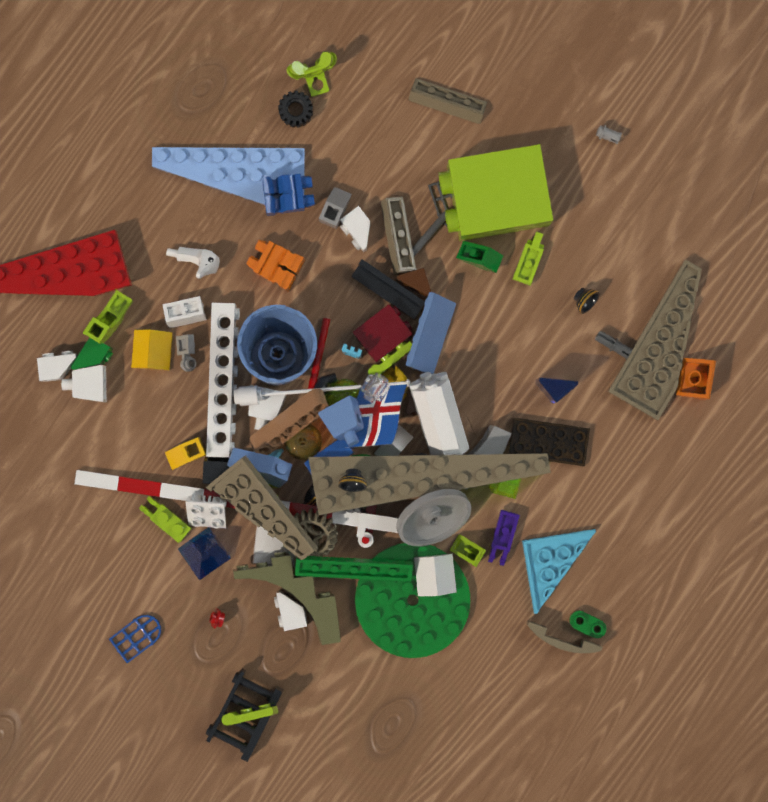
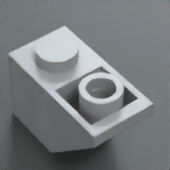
[319,187,352,229]

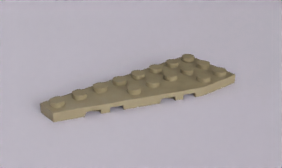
[607,259,702,421]

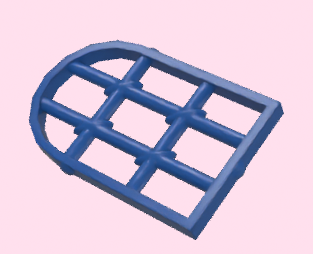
[109,615,161,663]

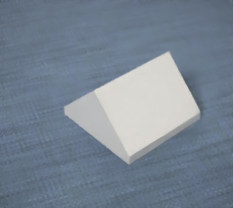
[414,554,456,596]

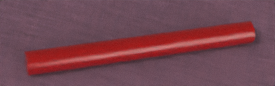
[308,318,331,389]

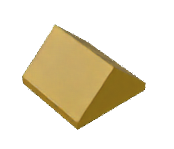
[131,330,173,371]

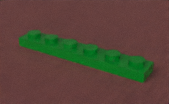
[295,556,413,582]

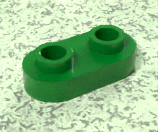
[569,610,607,638]

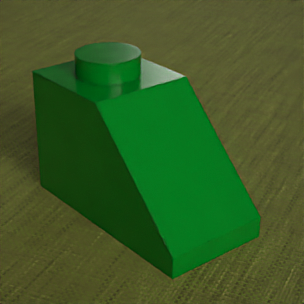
[456,241,504,273]
[71,338,114,370]

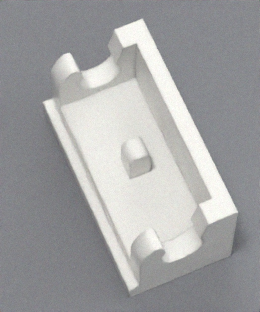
[162,296,207,328]

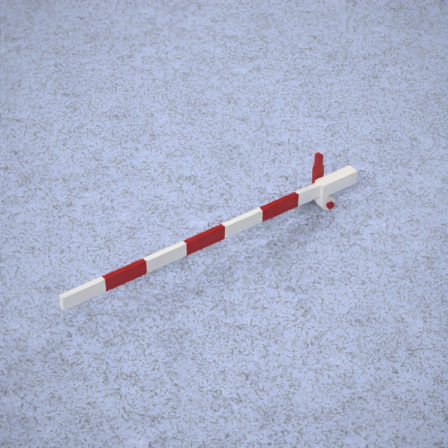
[75,470,398,548]

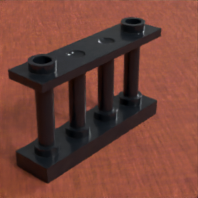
[206,669,284,762]

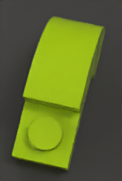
[83,290,133,344]

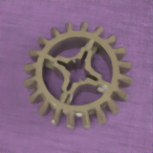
[294,508,338,556]

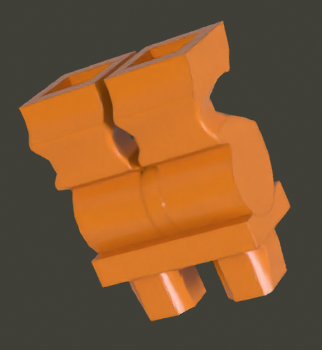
[246,240,305,292]

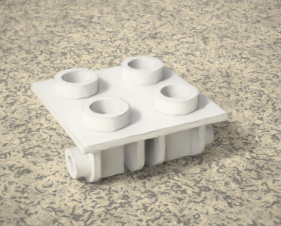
[185,494,227,528]

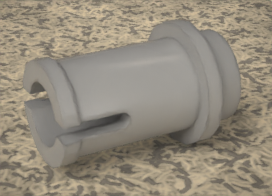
[596,125,622,144]

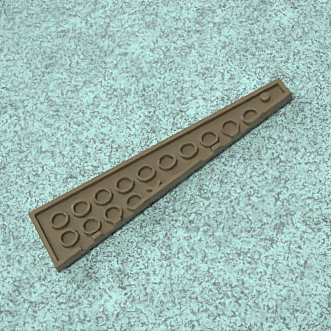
[308,454,551,515]

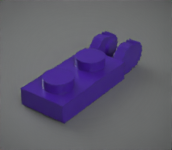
[488,510,520,566]

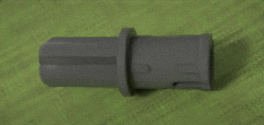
[595,331,633,359]

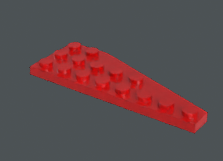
[0,230,132,296]

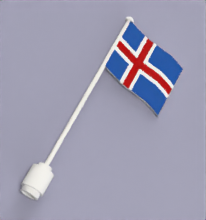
[234,379,411,448]

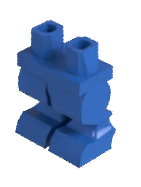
[262,174,315,216]

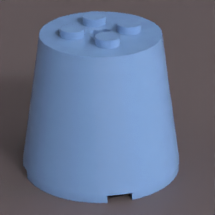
[237,305,317,385]

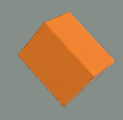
[676,358,716,400]

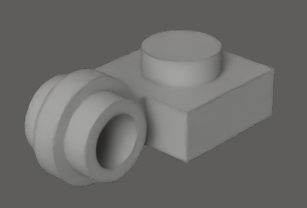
[176,334,196,372]

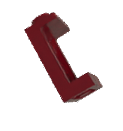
[353,304,413,363]

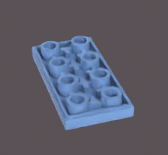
[406,292,456,374]

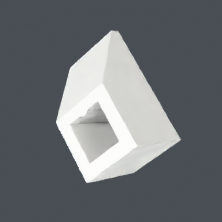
[340,206,370,252]
[37,351,78,382]
[274,591,308,631]

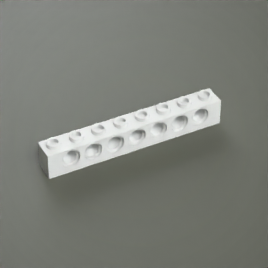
[206,303,240,457]

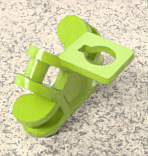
[286,52,337,97]

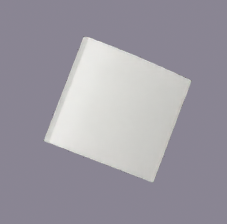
[253,526,295,567]

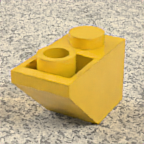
[165,437,206,470]

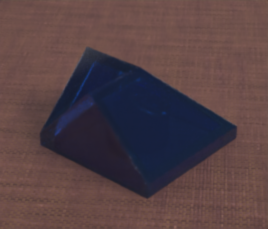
[178,527,231,580]

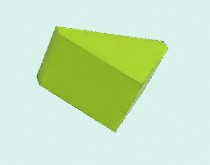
[450,534,486,567]

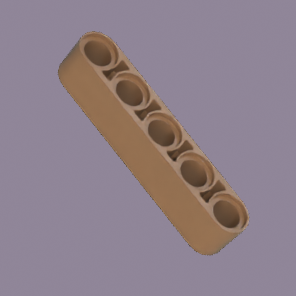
[250,389,329,455]

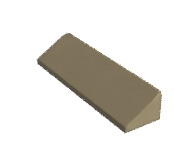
[409,78,487,124]
[381,197,416,275]

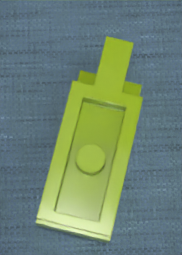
[512,232,544,286]

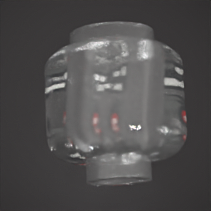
[361,373,390,403]

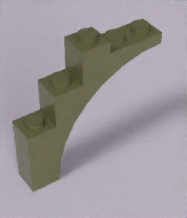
[233,551,341,645]

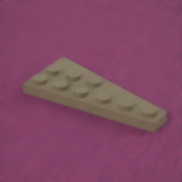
[206,455,318,560]

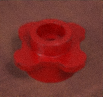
[209,608,225,629]

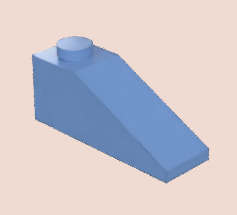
[227,448,293,488]

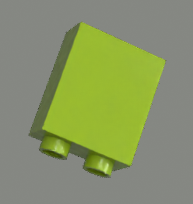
[438,144,553,241]

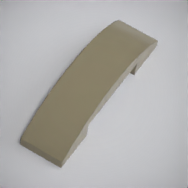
[526,620,603,653]

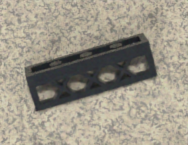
[351,259,425,320]

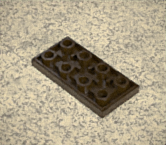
[509,418,590,467]

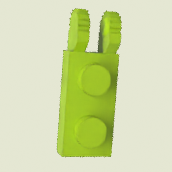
[368,341,412,379]
[139,496,192,543]
[222,703,278,726]

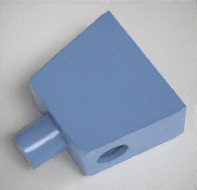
[318,395,364,446]

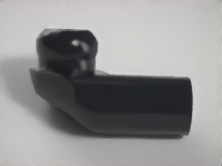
[314,373,338,395]

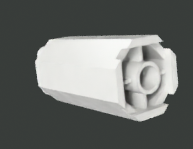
[409,372,469,455]

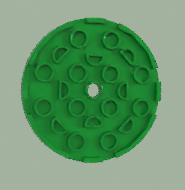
[355,543,470,658]

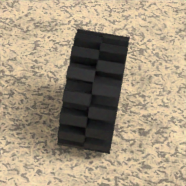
[278,90,313,128]

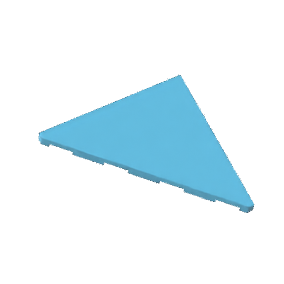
[522,529,596,614]

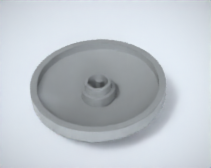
[396,489,471,546]

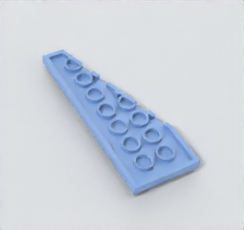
[152,147,305,205]

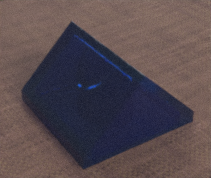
[535,378,578,404]

